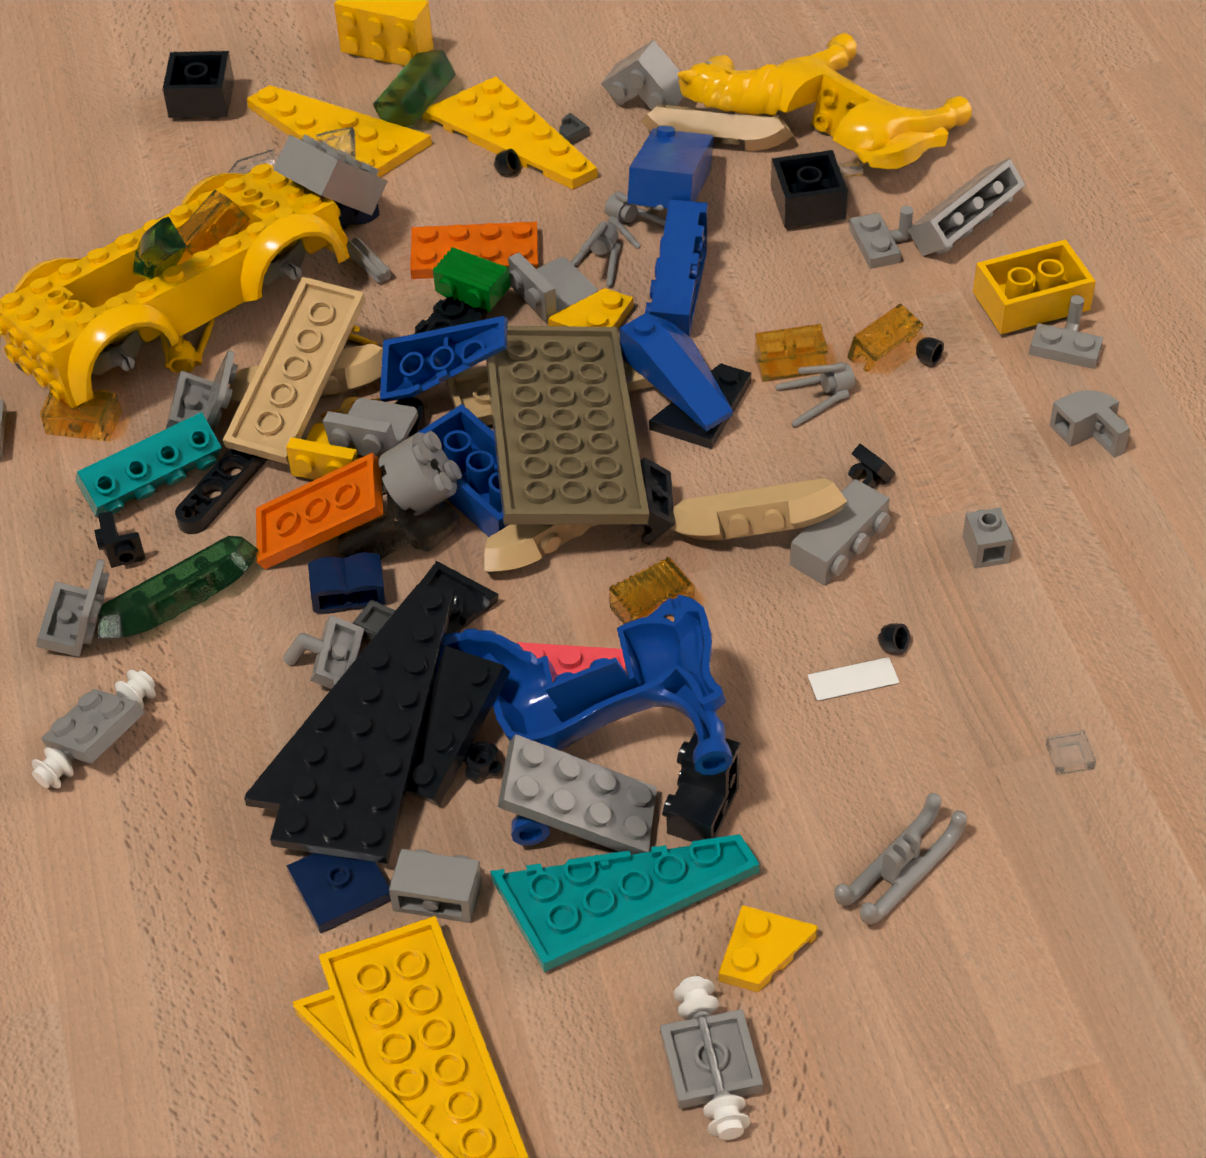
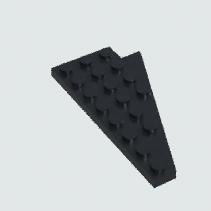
[244,584,455,864]

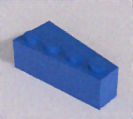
[645,199,708,337]

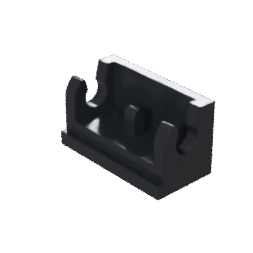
[630,457,675,545]

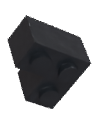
[662,731,741,842]

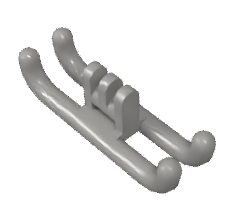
[834,793,967,925]

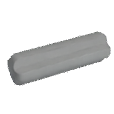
[347,238,391,284]

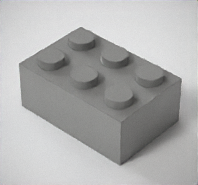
[273,134,388,216]

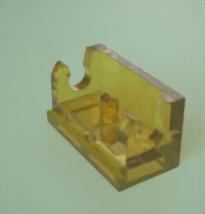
[172,189,250,256]
[847,303,924,372]
[755,324,828,382]

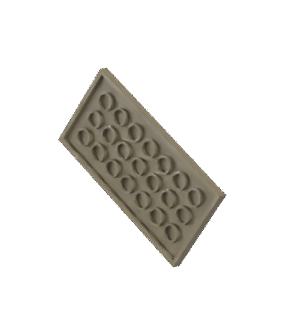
[486,326,649,525]

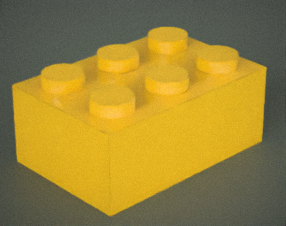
[334,0,434,69]
[973,239,1096,334]

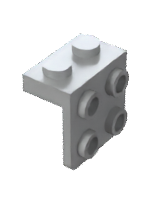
[508,252,597,322]
[166,350,238,430]
[323,398,418,458]
[36,559,109,657]

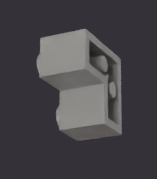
[601,40,684,110]

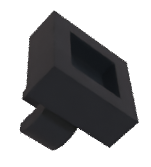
[848,443,895,488]

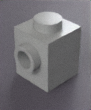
[963,508,1013,568]

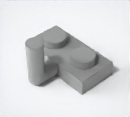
[849,206,913,269]
[1029,295,1103,369]
[283,615,364,689]

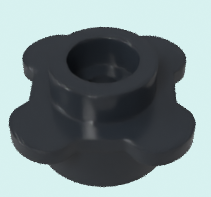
[463,742,503,781]

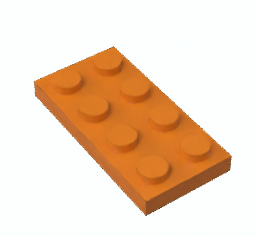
[410,221,538,279]
[256,453,383,569]

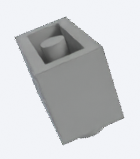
[389,849,482,923]

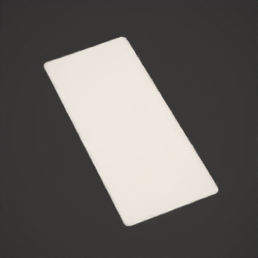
[808,657,899,701]

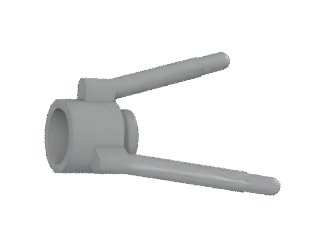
[605,191,666,249]
[571,221,621,287]
[775,362,855,427]

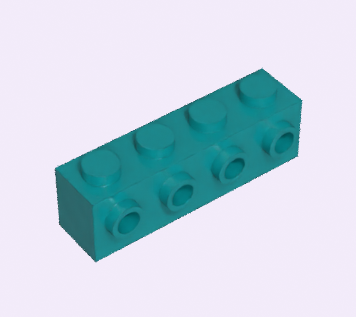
[75,412,222,517]

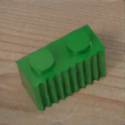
[433,247,511,312]

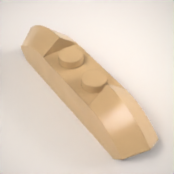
[641,104,794,151]
[229,343,383,402]
[670,478,847,540]
[484,524,599,572]

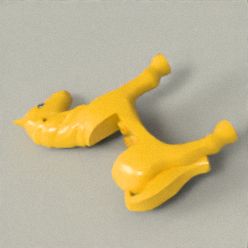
[677,32,972,169]

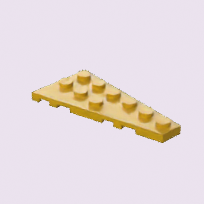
[421,76,598,189]
[246,85,432,177]

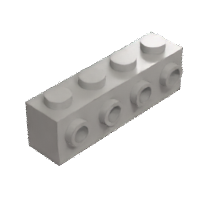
[907,158,1025,256]

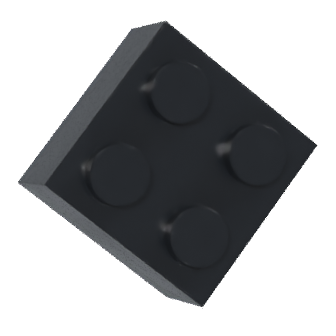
[162,51,234,119]
[771,150,848,228]

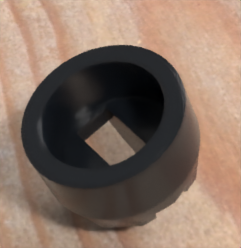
[494,149,520,175]
[916,337,944,366]
[877,623,910,653]

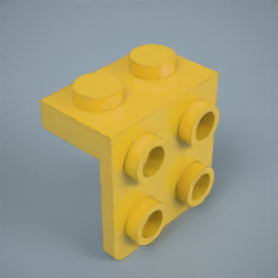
[286,423,364,480]

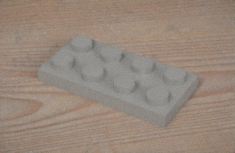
[498,734,657,854]

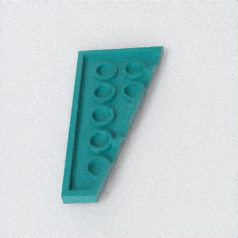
[490,834,760,972]

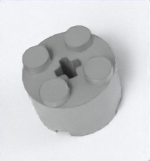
[379,431,462,516]

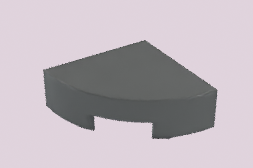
[559,113,590,145]

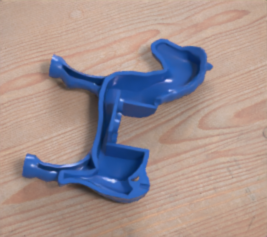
[435,595,732,845]

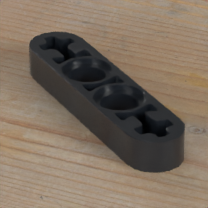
[175,449,268,534]

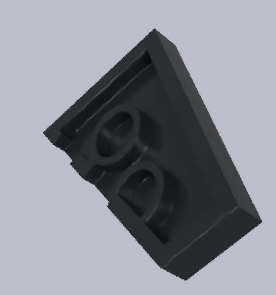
[649,363,751,449]

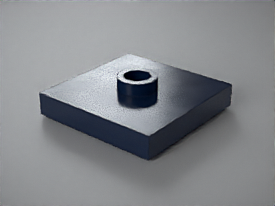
[287,853,391,933]

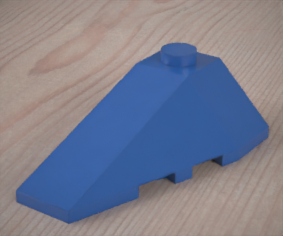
[620,313,733,431]
[380,316,508,402]

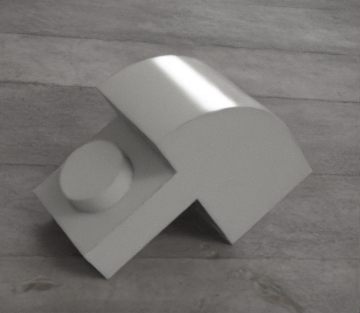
[1049,390,1130,458]

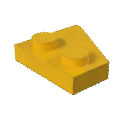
[548,288,634,329]
[718,905,818,992]

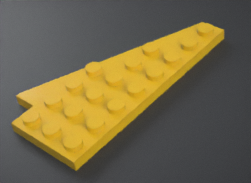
[292,916,529,1158]

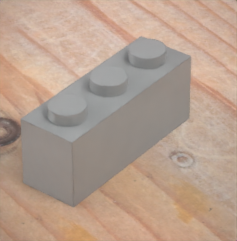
[790,479,890,586]

